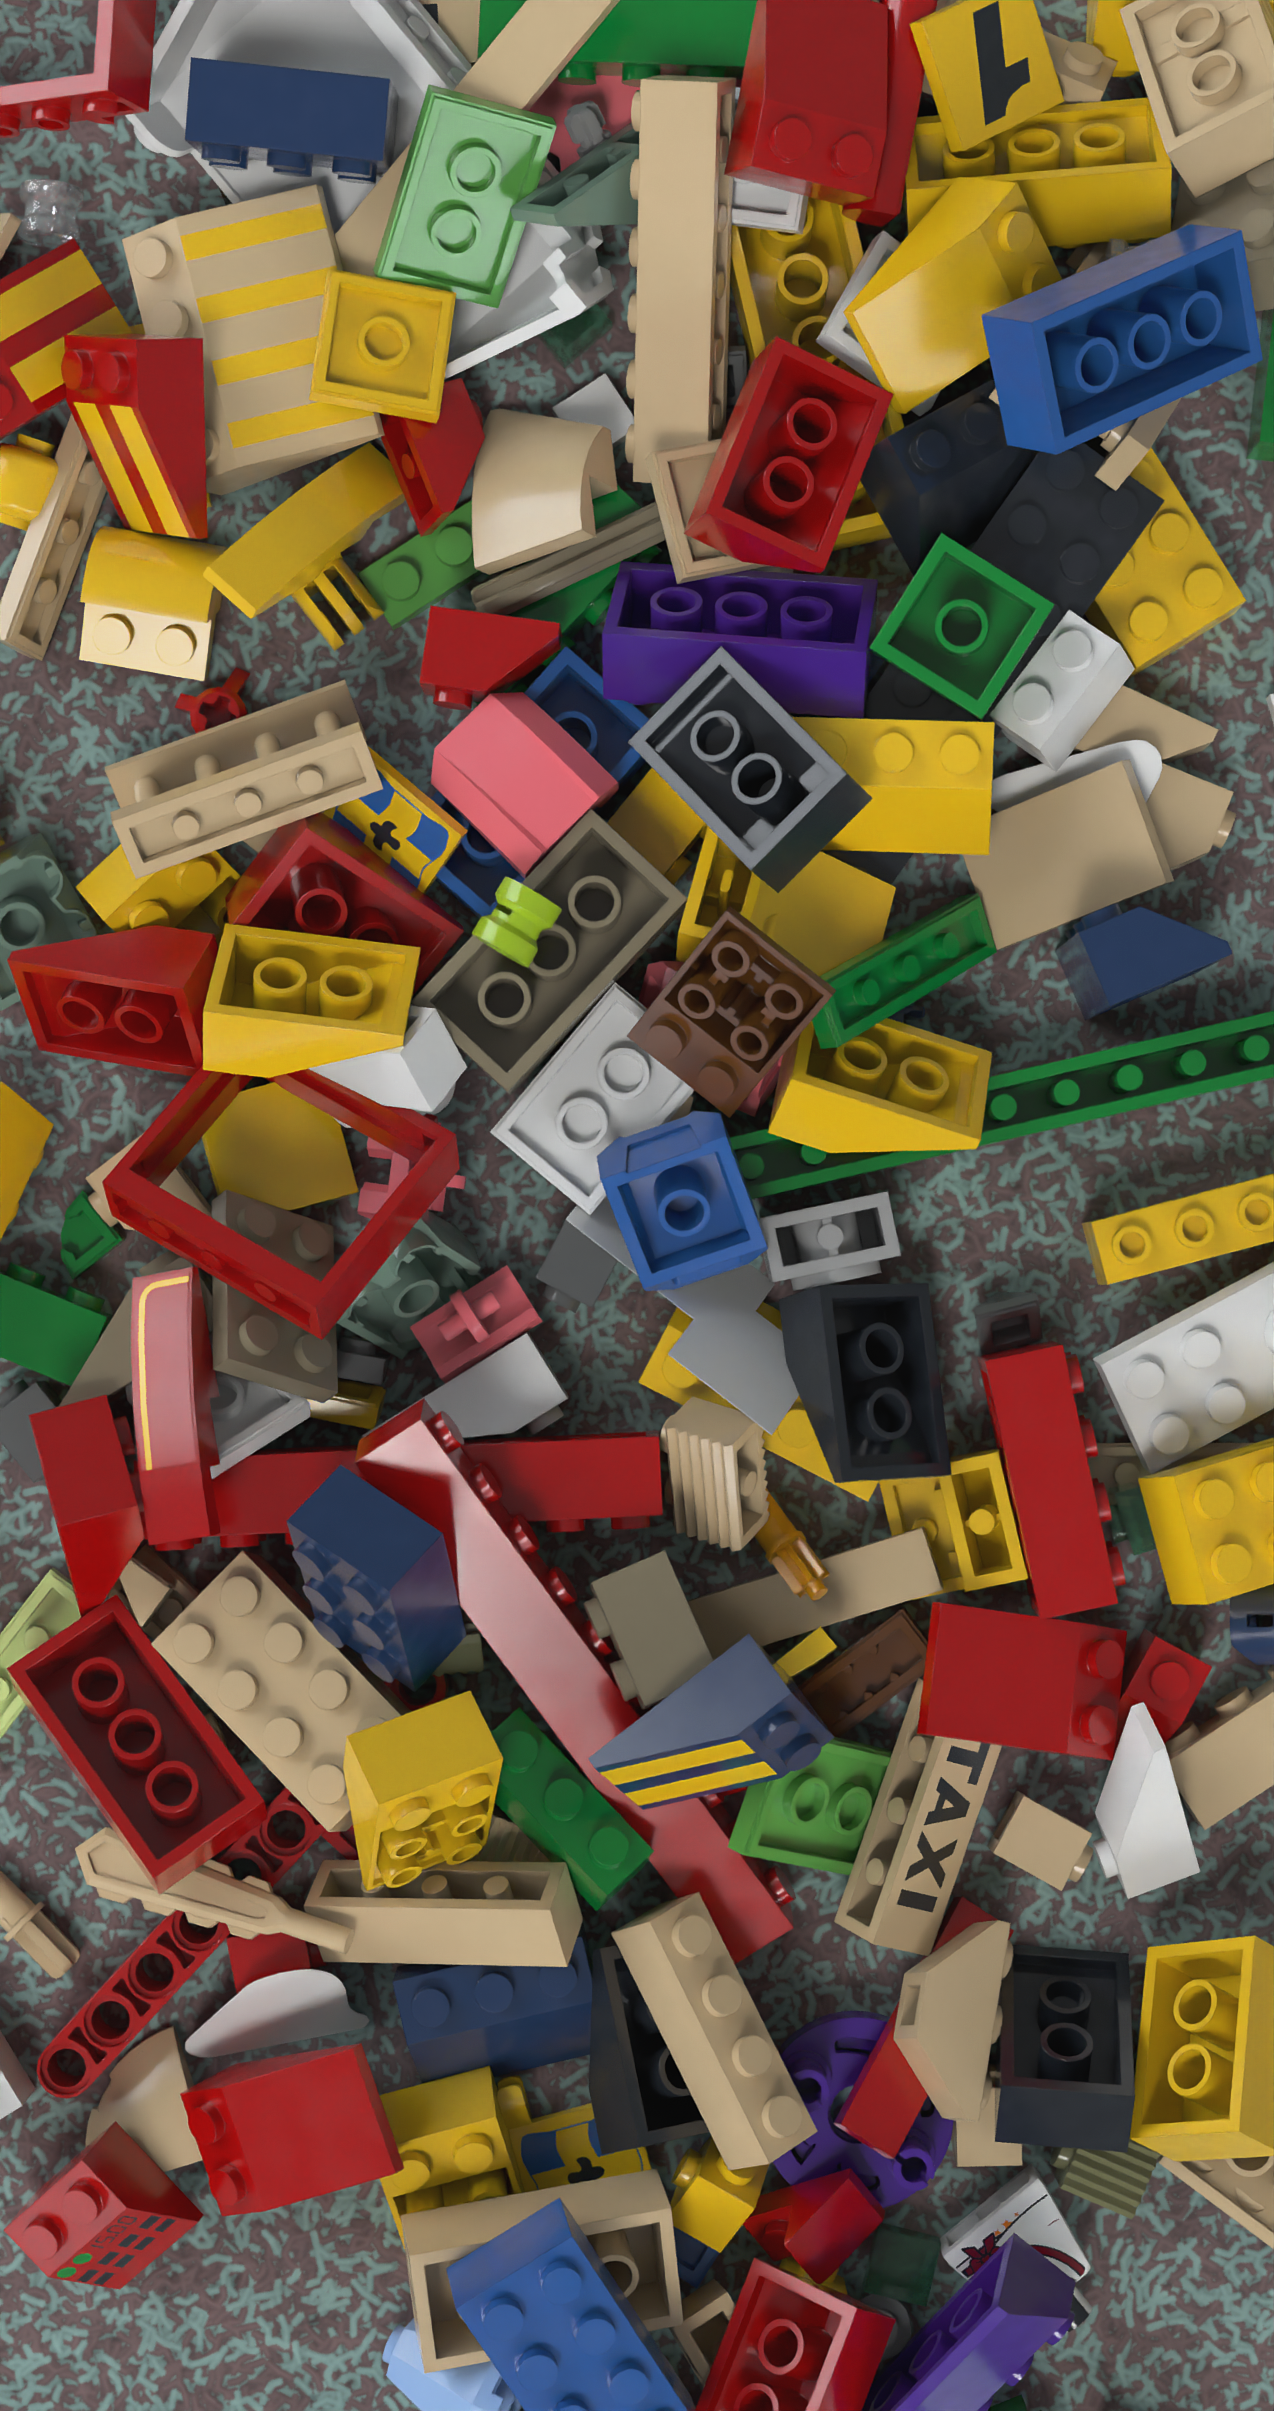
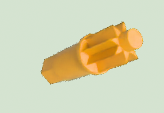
[754,1488,830,1601]

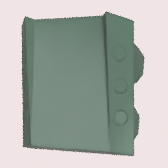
[0,832,101,1011]
[337,1209,483,1359]

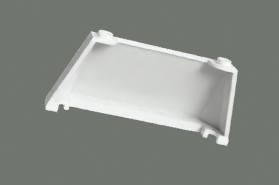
[125,0,614,380]

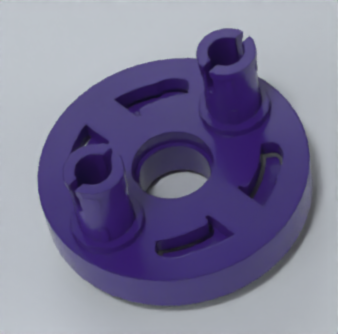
[773,2011,954,2208]

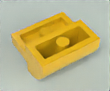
[79,526,228,681]
[879,1449,1030,1601]

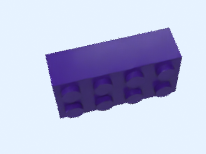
[602,561,878,718]

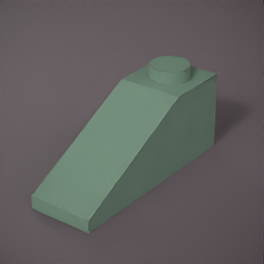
[510,122,640,227]

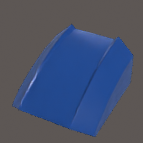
[597,1111,768,1291]

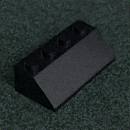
[860,379,1106,576]

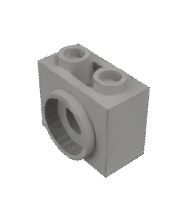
[759,1191,901,1291]

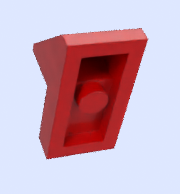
[743,2168,885,2284]

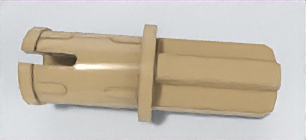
[0,1867,81,1979]

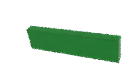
[812,893,997,1049]

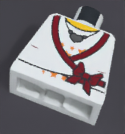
[938,2163,1092,2333]

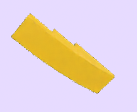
[202,442,406,619]

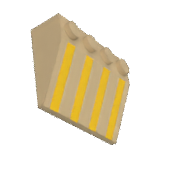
[122,184,385,495]

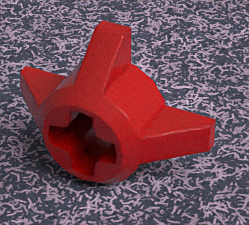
[175,667,250,733]

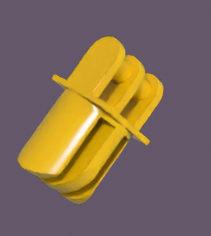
[291,553,385,651]

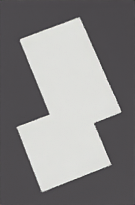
[566,1196,799,1435]

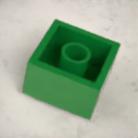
[869,533,1055,721]

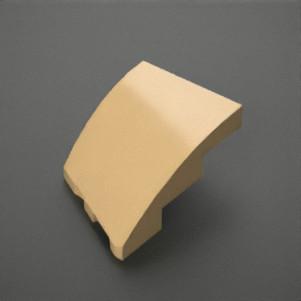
[472,408,618,575]

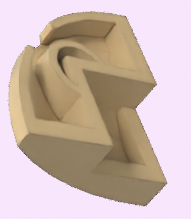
[86,2025,202,2172]

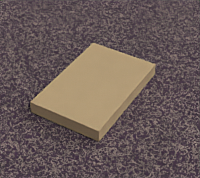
[962,760,1174,950]

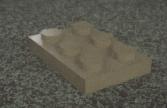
[212,1190,338,1403]

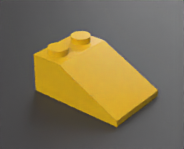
[843,177,1062,414]
[203,924,421,1078]
[768,1018,992,1153]

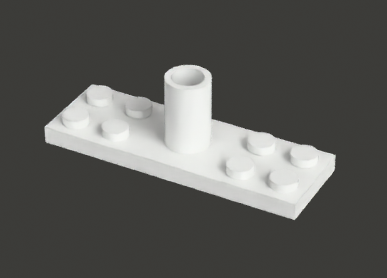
[1093,1262,1274,1474]

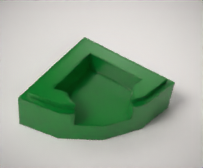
[61,1190,125,1280]

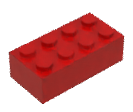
[977,1341,1126,1619]
[7,1594,267,1895]

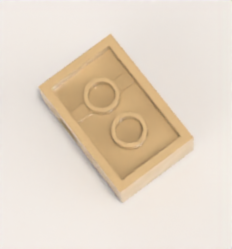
[1120,0,1274,198]

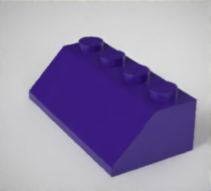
[862,2233,1076,2411]

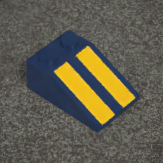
[588,1634,834,1810]

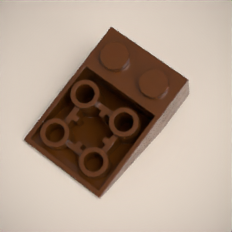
[627,906,836,1118]

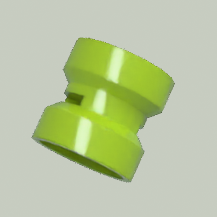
[471,876,562,968]

